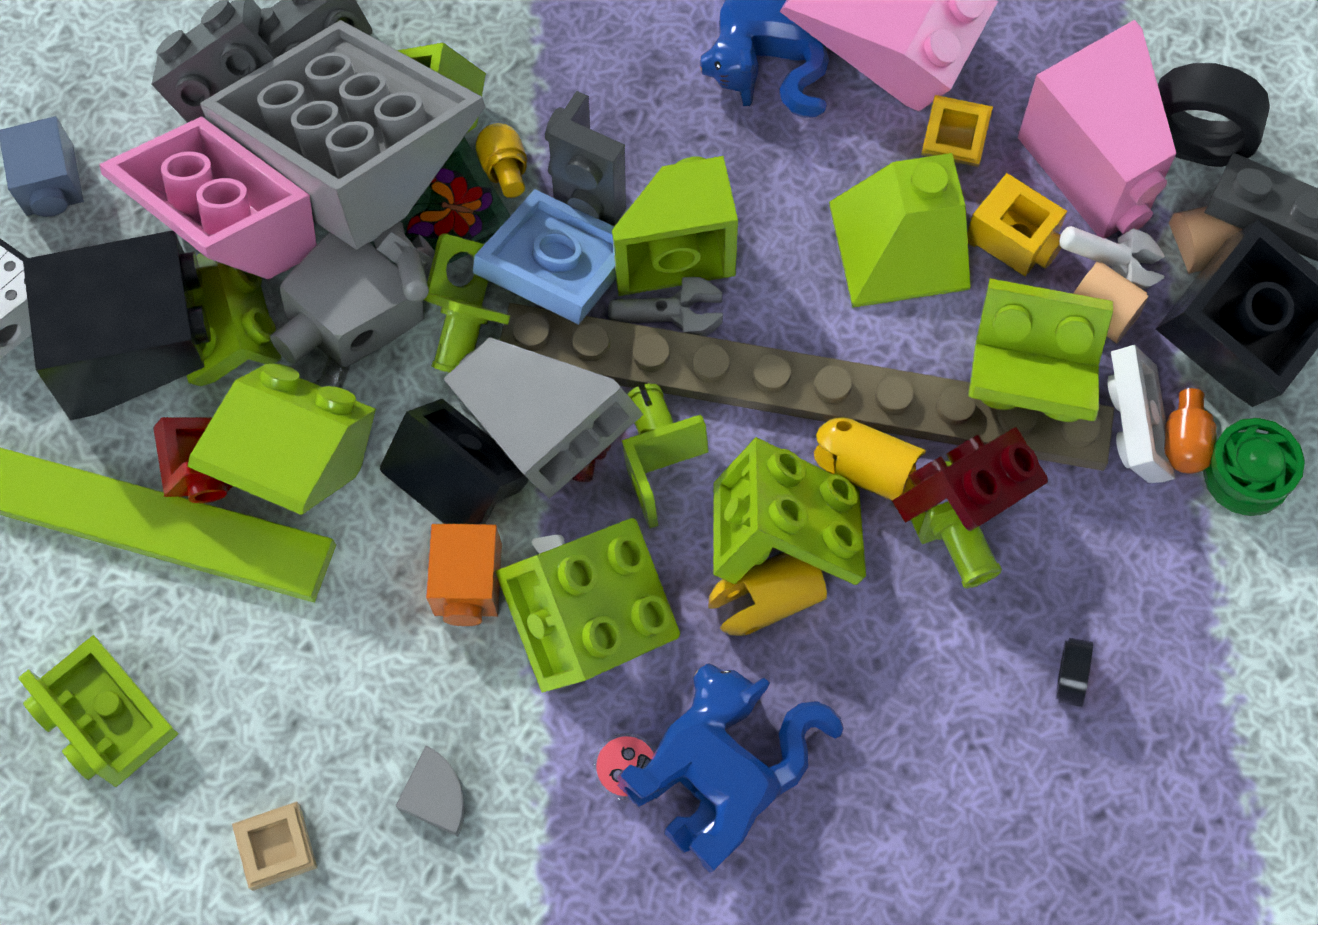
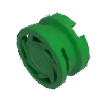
[1203,418,1305,516]

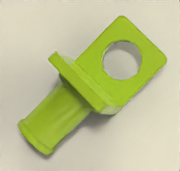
[424,234,510,373]
[621,383,709,529]
[911,461,1002,589]

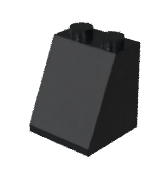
[23,230,211,421]

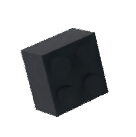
[1156,220,1318,407]

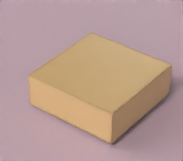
[232,802,317,891]

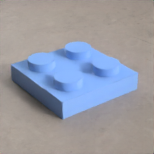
[473,189,616,325]

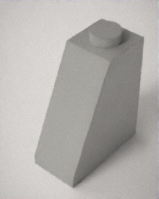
[443,337,643,499]

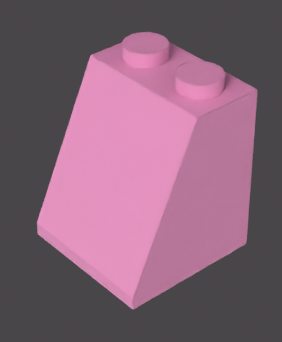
[1018,20,1176,239]

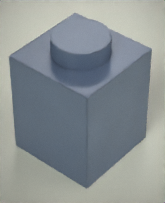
[0,116,84,217]

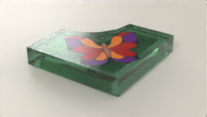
[400,137,510,264]

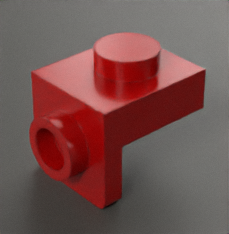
[153,417,233,503]

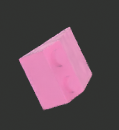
[780,0,998,111]

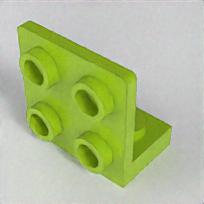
[968,278,1113,422]
[713,437,866,585]
[495,518,680,693]

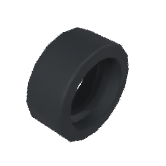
[1158,63,1270,167]

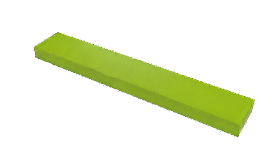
[0,448,336,603]

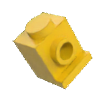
[967,173,1067,277]

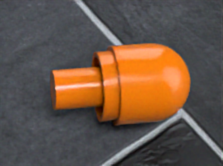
[1164,388,1217,474]

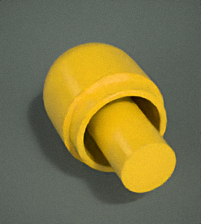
[475,123,527,198]

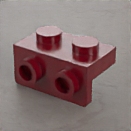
[892,427,1048,531]

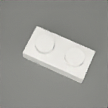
[1107,345,1175,483]

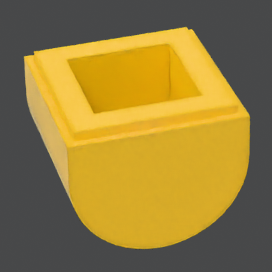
[921,95,993,167]

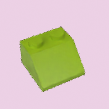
[612,156,738,296]
[187,364,376,515]

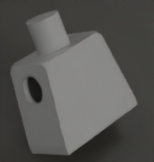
[270,232,424,367]

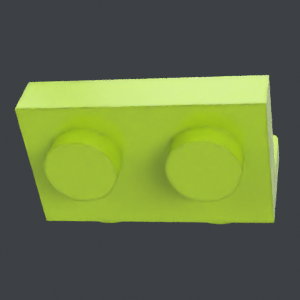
[186,253,281,387]
[18,635,179,787]

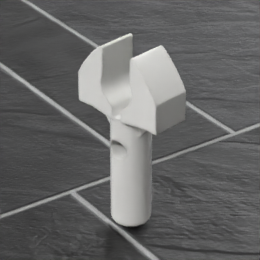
[1059,226,1165,290]

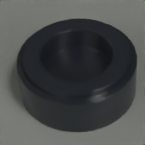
[1056,638,1093,707]

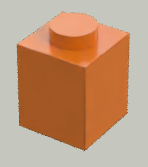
[426,524,502,626]

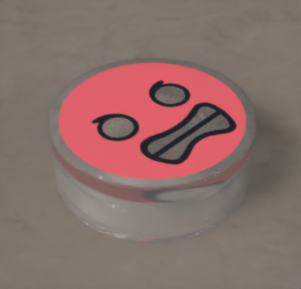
[593,733,656,803]

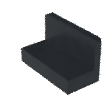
[380,399,529,524]

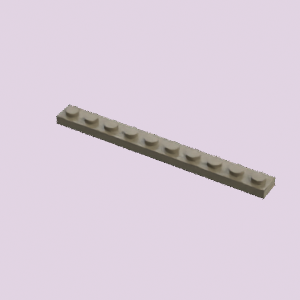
[500,303,1114,471]

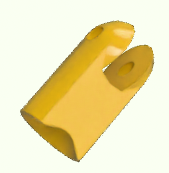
[814,418,926,501]
[708,552,827,636]

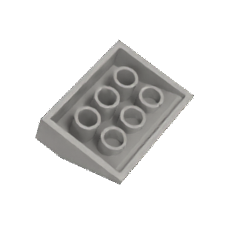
[200,20,485,250]

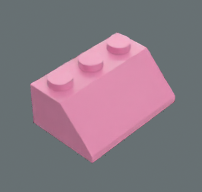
[99,116,317,280]

